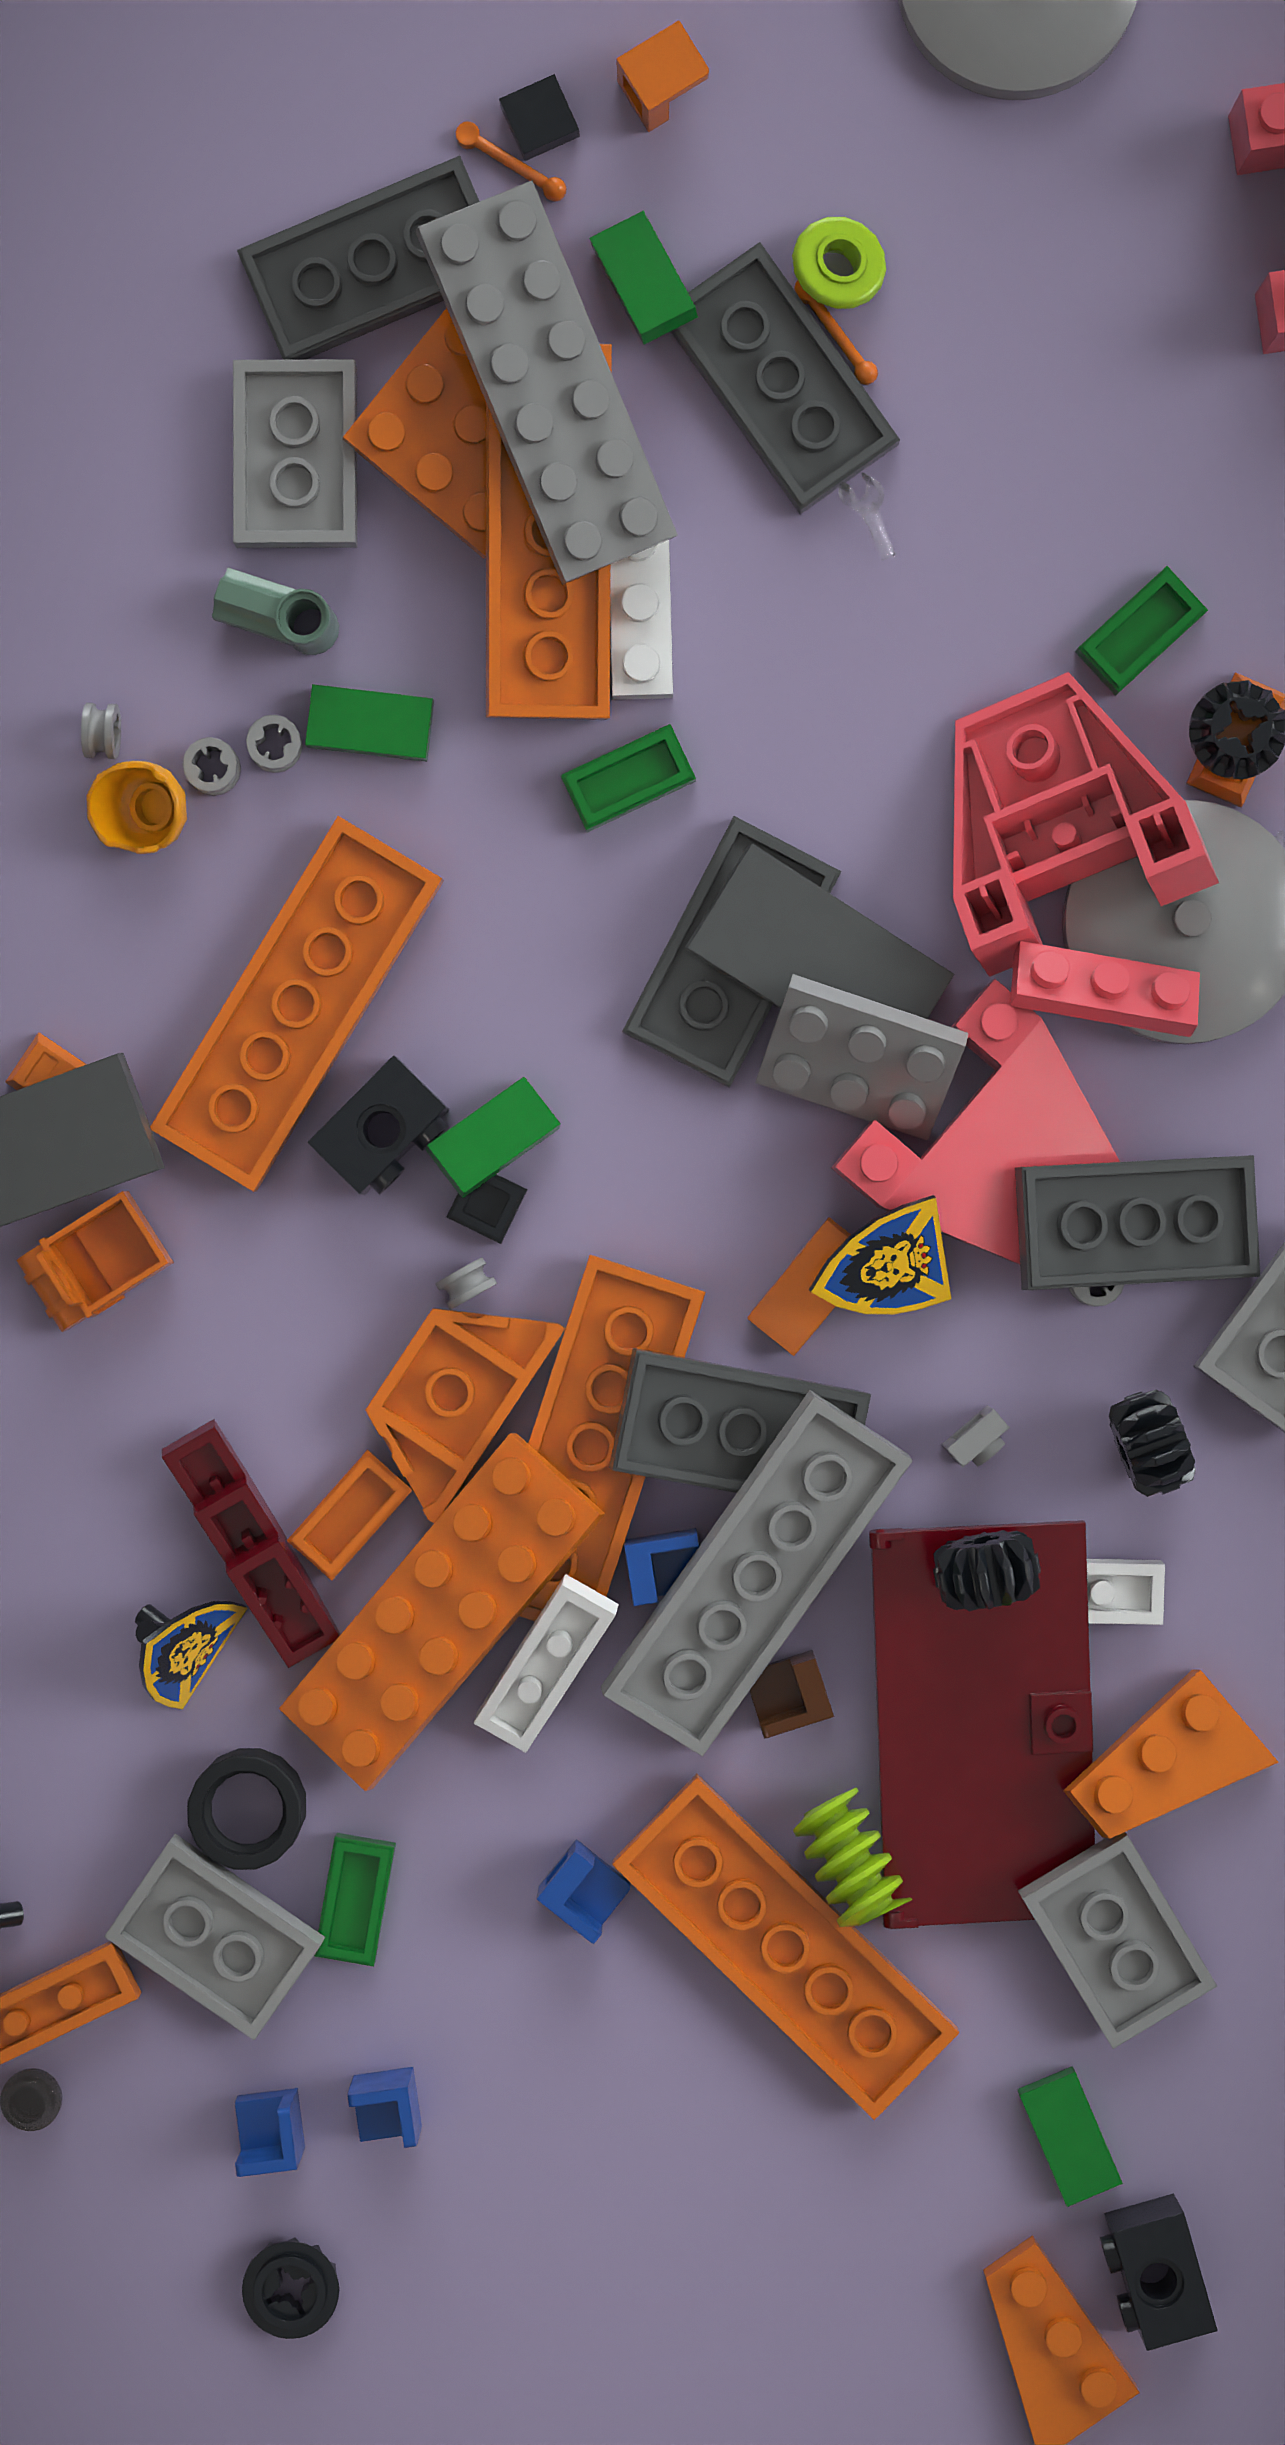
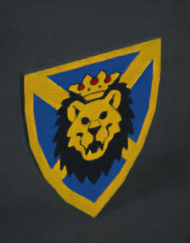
[809,1195,951,1315]
[135,1601,248,1709]

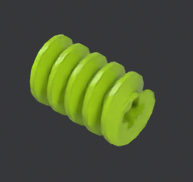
[793,1787,912,1927]

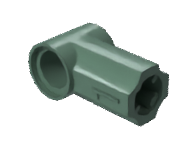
[212,568,339,655]

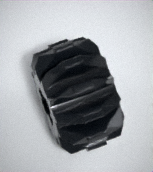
[1109,1389,1196,1497]
[933,1530,1041,1612]

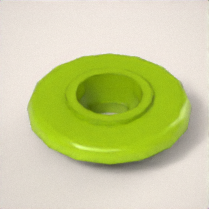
[792,217,886,309]

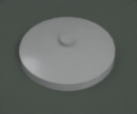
[898,0,1137,100]
[1062,800,1285,1044]

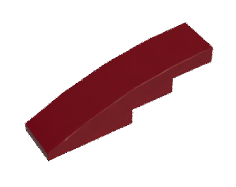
[162,1419,340,1668]

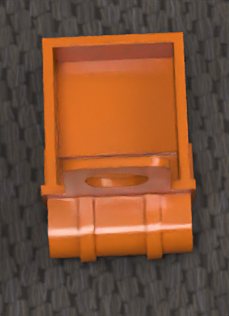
[16,1191,174,1332]

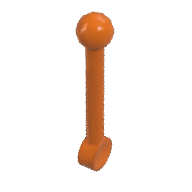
[456,121,567,202]
[794,280,878,385]

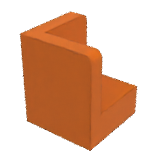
[616,20,709,133]

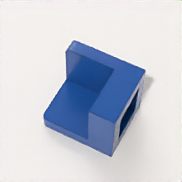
[624,1528,699,1606]
[537,1839,630,1944]
[347,2067,422,2148]
[235,2088,305,2177]

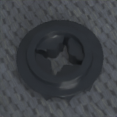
[1189,680,1285,779]
[242,2237,340,2339]

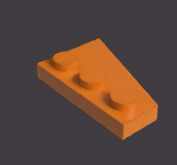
[1063,1669,1279,1839]
[983,2235,1140,2445]

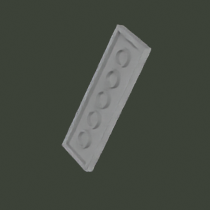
[415,180,678,585]
[601,1390,913,1756]

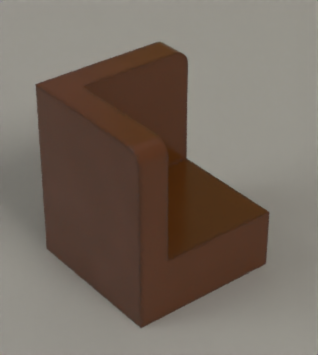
[750,1650,834,1739]

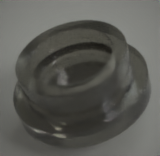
[0,2068,62,2131]

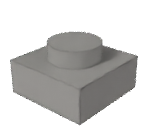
[941,1405,1010,1467]

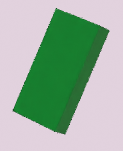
[589,210,698,345]
[1075,566,1208,696]
[305,684,434,762]
[561,724,696,833]
[426,1077,561,1198]
[314,1833,396,1967]
[1017,2066,1123,2207]

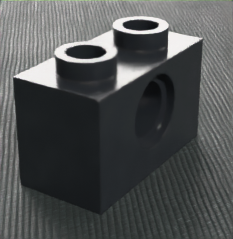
[307,1055,450,1195]
[1100,2193,1218,2351]

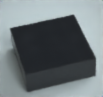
[499,74,580,161]
[446,1174,528,1244]

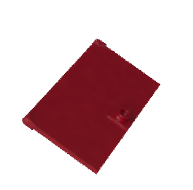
[869,1520,1095,1929]

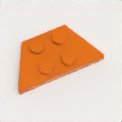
[365,1308,566,1523]

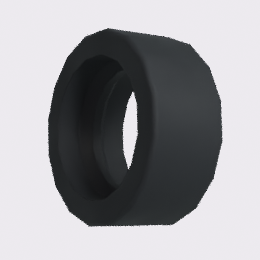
[187,1748,306,1870]

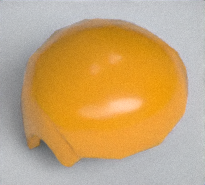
[86,761,187,854]

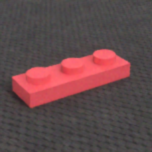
[1010,941,1200,1037]

